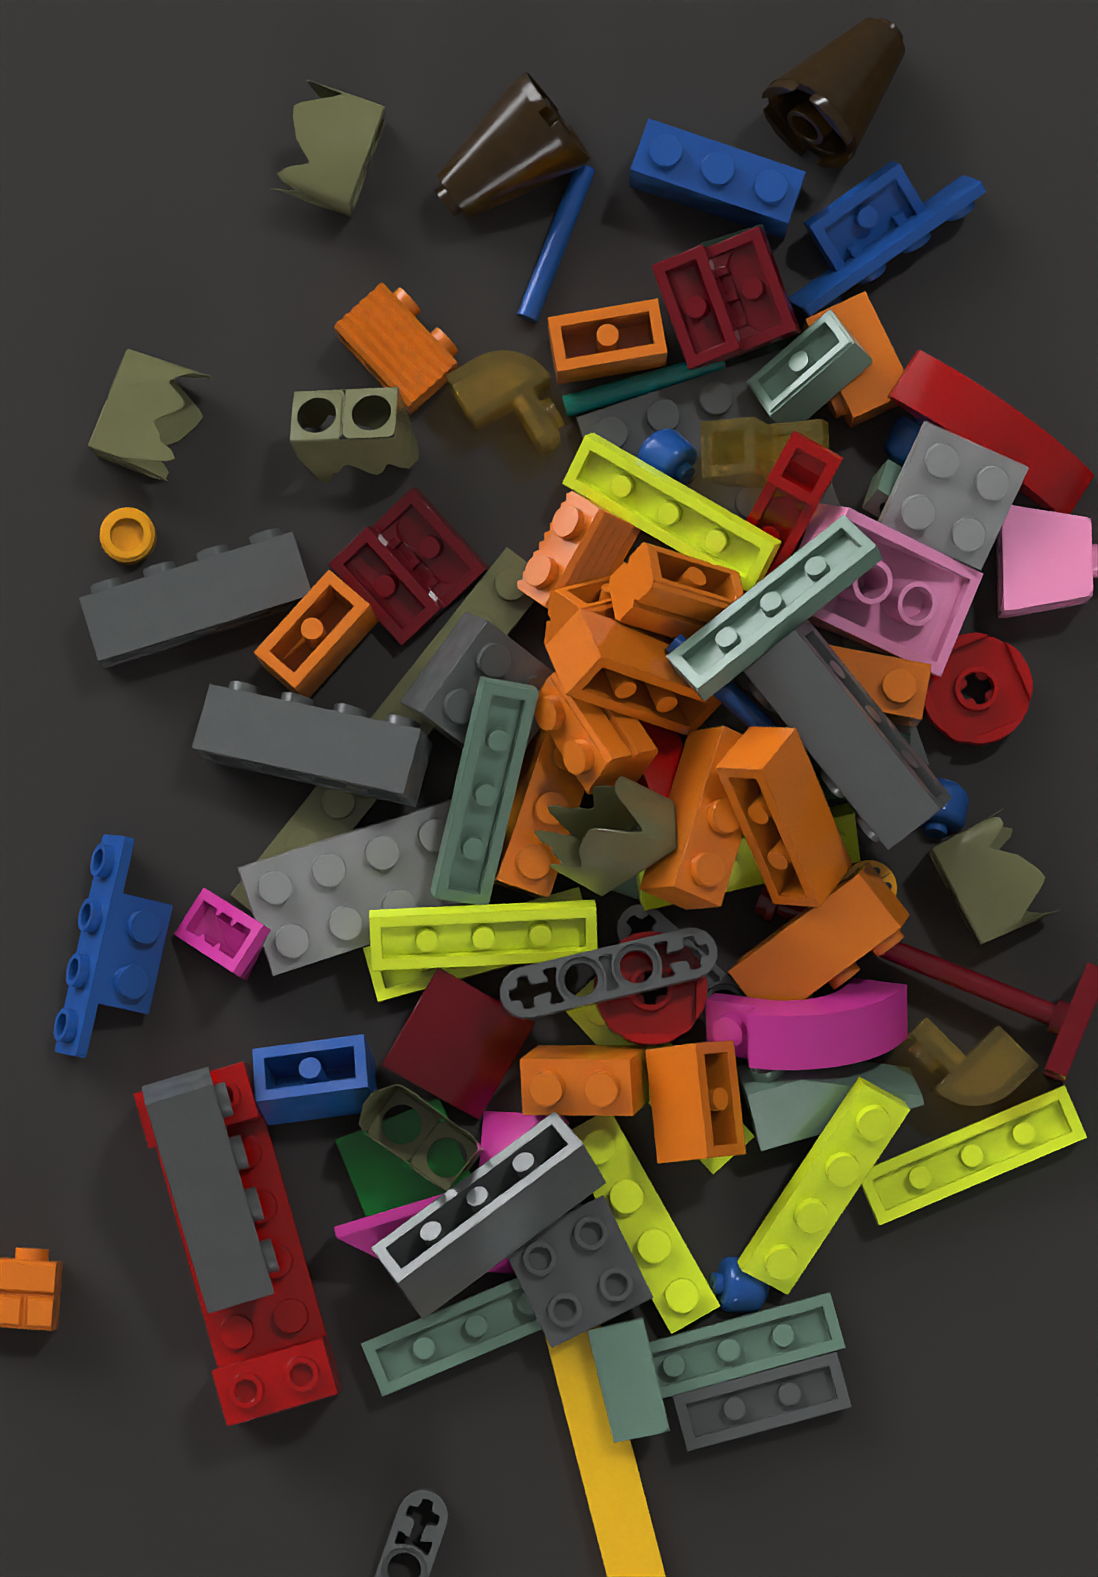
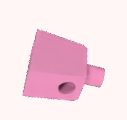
[996,505,1098,618]

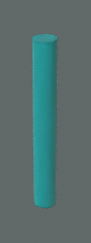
[562,361,726,417]

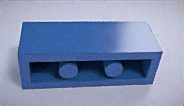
[629,118,806,239]

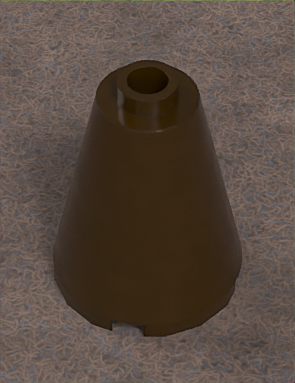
[761,17,906,169]
[435,72,592,219]

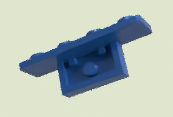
[789,160,986,317]
[53,834,173,1058]

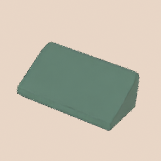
[746,309,872,433]
[587,1317,670,1443]

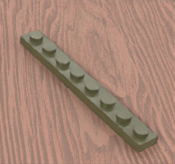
[230,547,537,911]

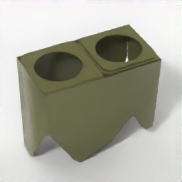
[270,80,386,217]
[88,349,213,482]
[290,387,419,484]
[534,775,677,896]
[927,809,1059,946]
[359,1084,484,1192]

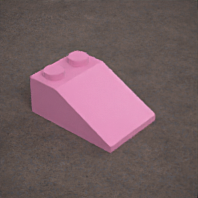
[798,504,983,677]

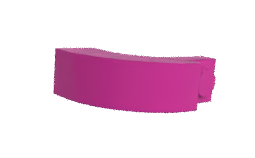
[705,978,908,1070]

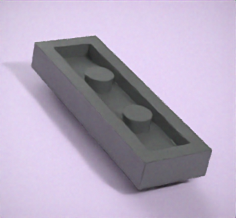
[672,1351,852,1452]

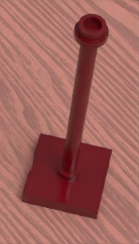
[754,885,1098,1084]

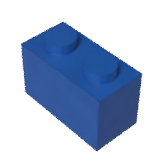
[252,1034,378,1126]

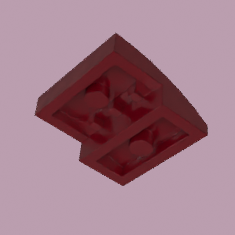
[651,226,801,370]
[328,488,490,646]
[382,968,535,1119]

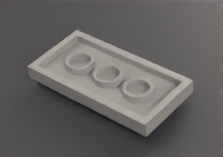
[238,799,474,976]

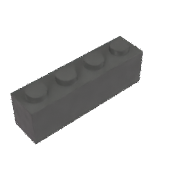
[79,528,311,668]
[744,620,952,850]
[192,681,433,807]
[141,1067,280,1314]
[371,1111,606,1319]

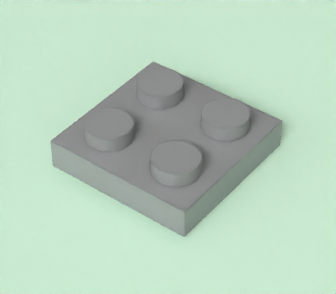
[878,420,1029,570]

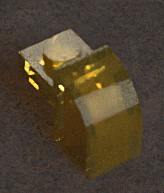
[446,350,565,456]
[700,417,829,488]
[908,1017,1039,1107]

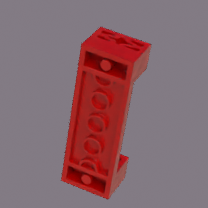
[133,1061,343,1427]

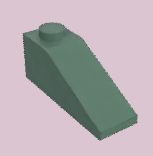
[737,1061,924,1151]

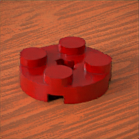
[924,633,1033,746]
[593,931,707,1046]

